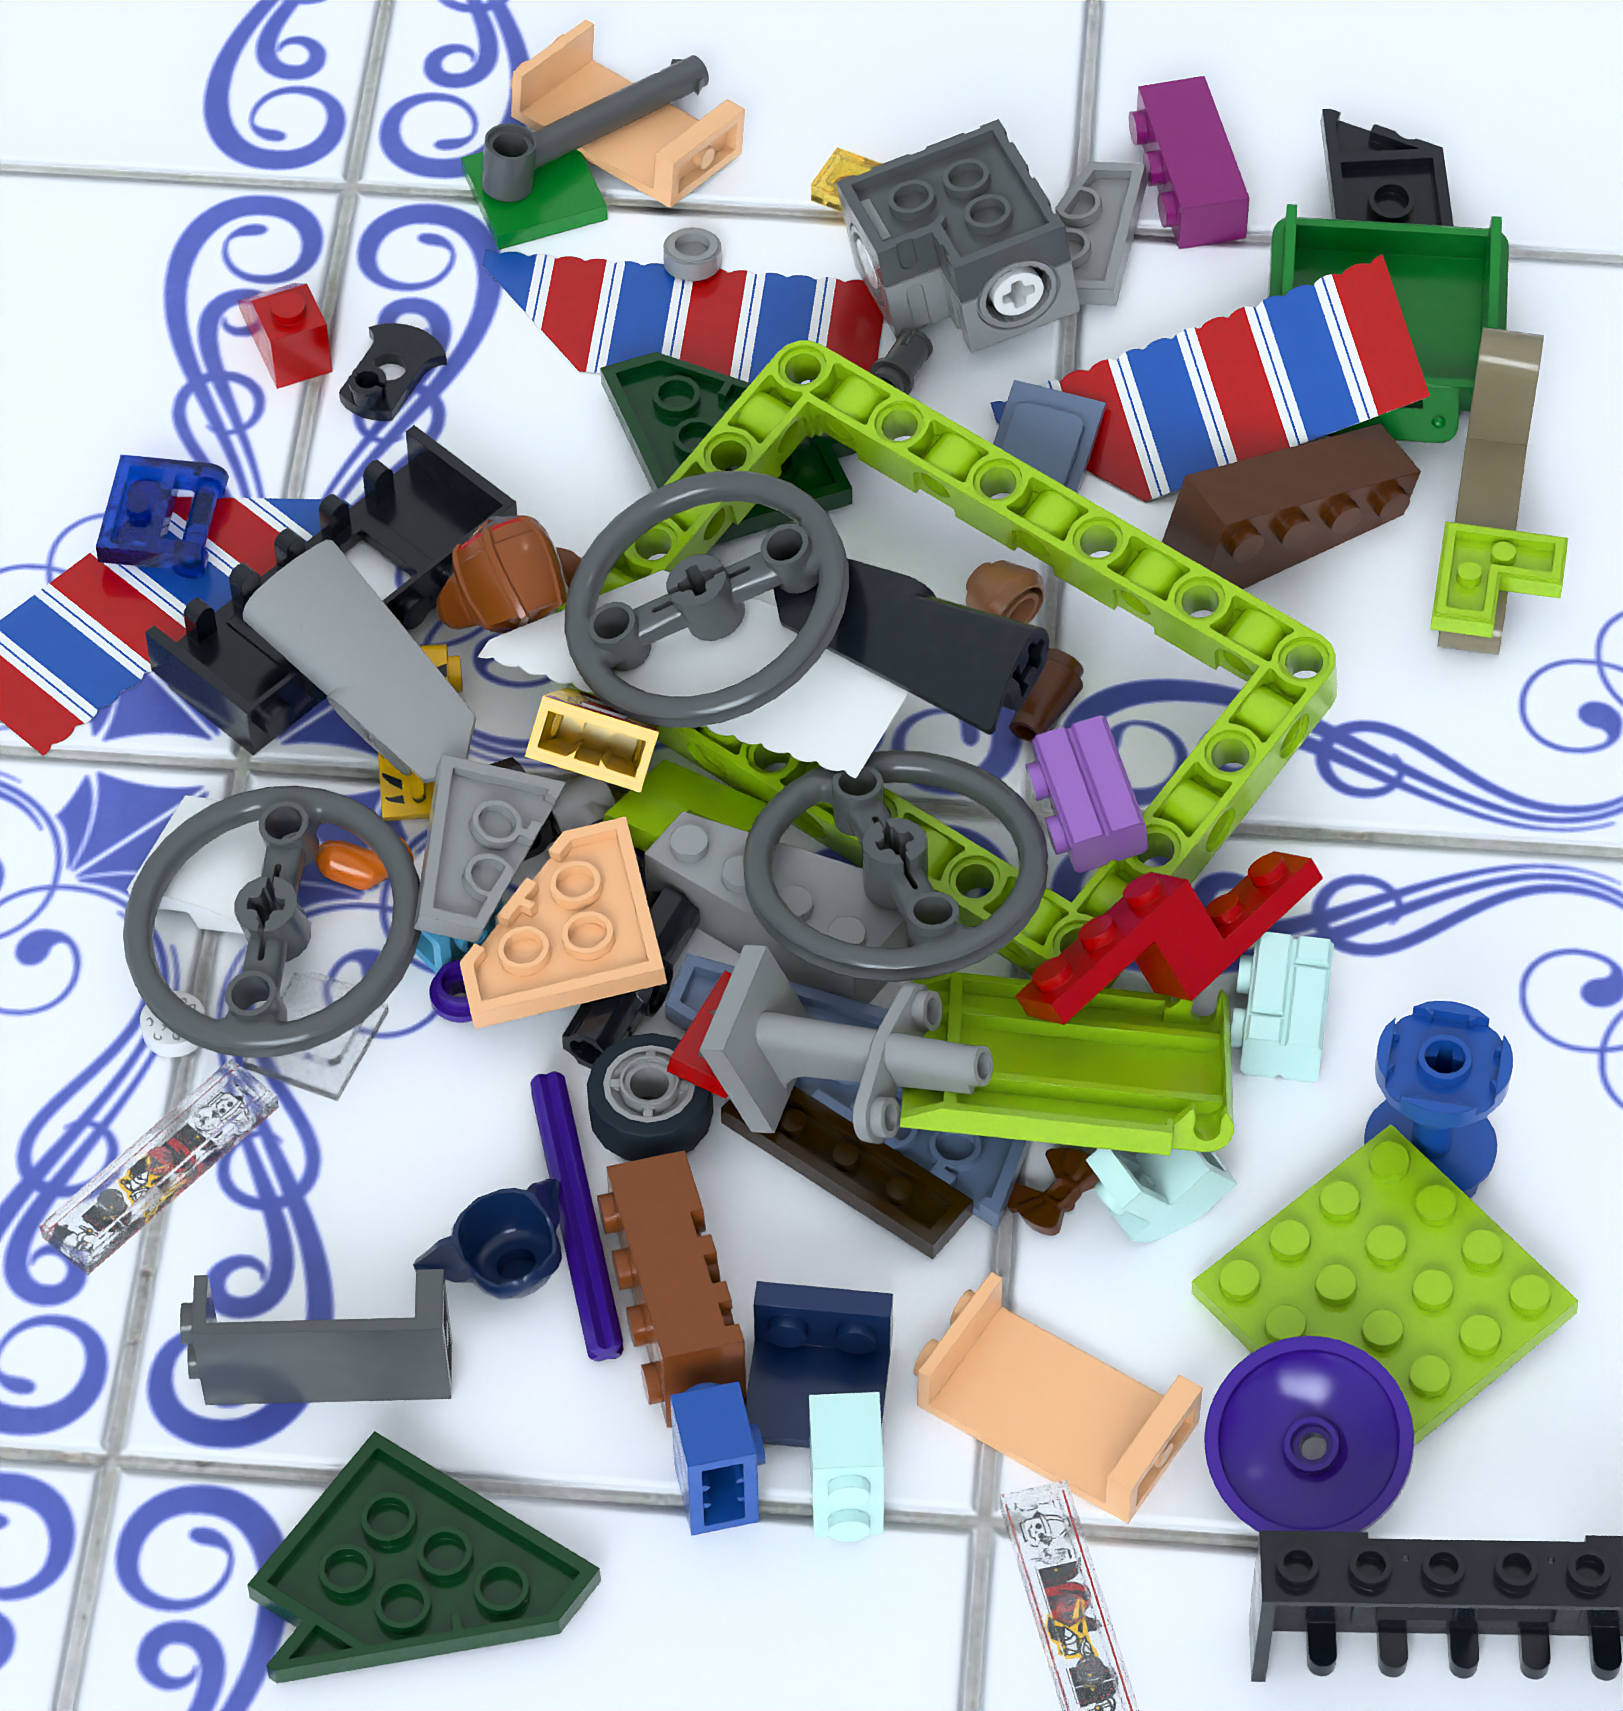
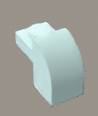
[1086,1148,1238,1243]

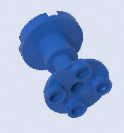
[1364,1001,1513,1198]

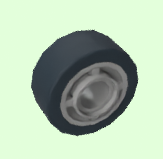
[587,1033,714,1161]

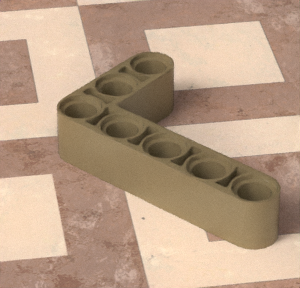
[1437,327,1544,655]

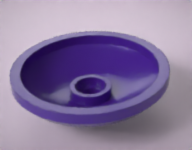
[1204,1336,1415,1532]

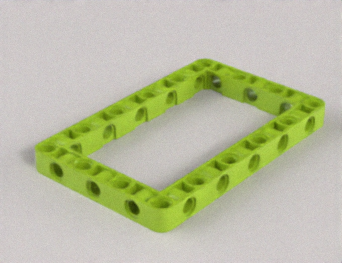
[555,340,1338,988]

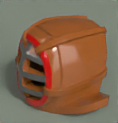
[436,515,582,633]

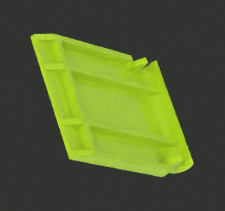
[900,972,1234,1156]

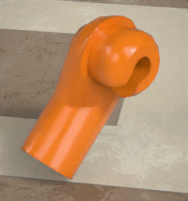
[315,836,414,890]

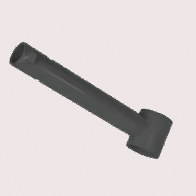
[481,55,709,202]

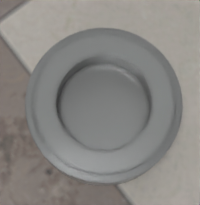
[663,227,722,281]

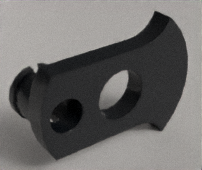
[339,323,447,421]

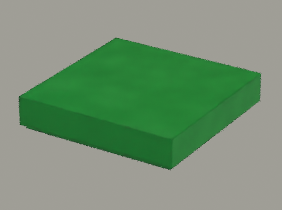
[461,150,608,250]

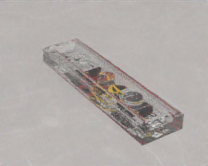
[39,1059,279,1275]
[1000,1480,1140,1711]

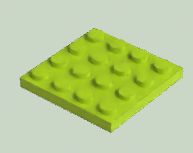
[1192,1124,1579,1445]

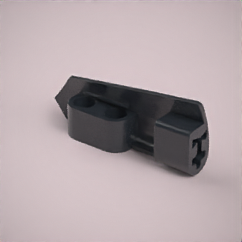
[773,558,1050,735]

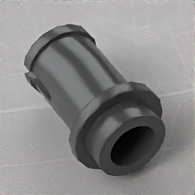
[870,328,933,395]

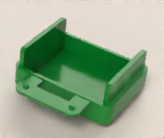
[1267,204,1509,443]

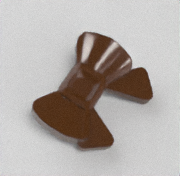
[1007,1148,1100,1236]

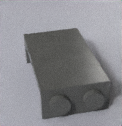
[180,1269,452,1405]

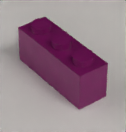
[1128,76,1250,249]

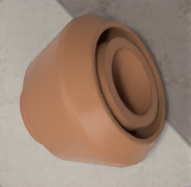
[965,560,1045,623]

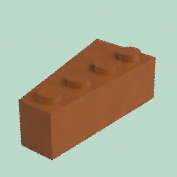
[597,1150,747,1428]

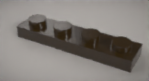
[721,1086,973,1259]

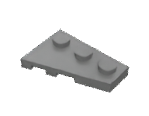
[1055,162,1148,306]
[414,754,567,943]

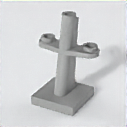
[700,945,993,1144]

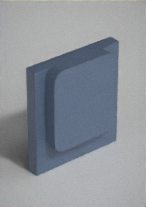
[993,380,1106,493]

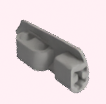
[243,540,476,783]

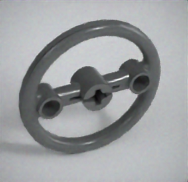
[564,471,849,728]
[743,750,1048,982]
[123,785,421,1058]

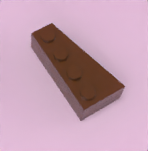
[1162,423,1421,589]

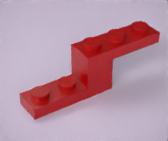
[1015,851,1323,1025]

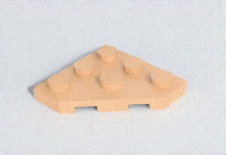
[460,817,667,1029]

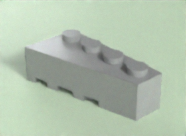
[644,811,908,1004]

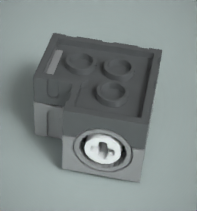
[836,119,1080,353]

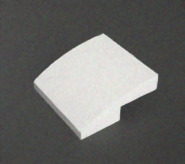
[126,795,297,934]

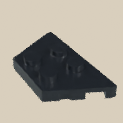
[1320,109,1454,226]

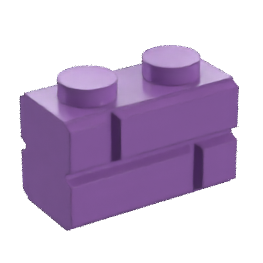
[1025,715,1149,873]

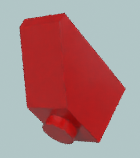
[238,283,333,389]

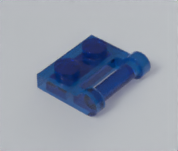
[96,454,229,579]

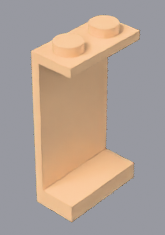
[511,19,745,208]
[913,1272,1203,1524]

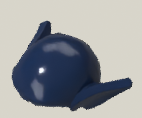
[413,1178,562,1300]

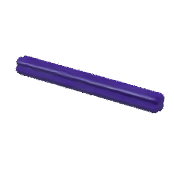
[530,1071,624,1362]

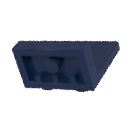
[745,1281,893,1448]

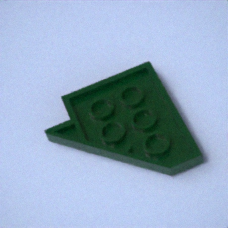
[600,352,857,545]
[247,1431,601,1684]

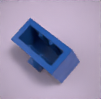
[670,1381,766,1536]

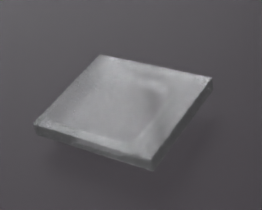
[243,972,389,1101]

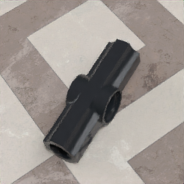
[562,887,700,1069]

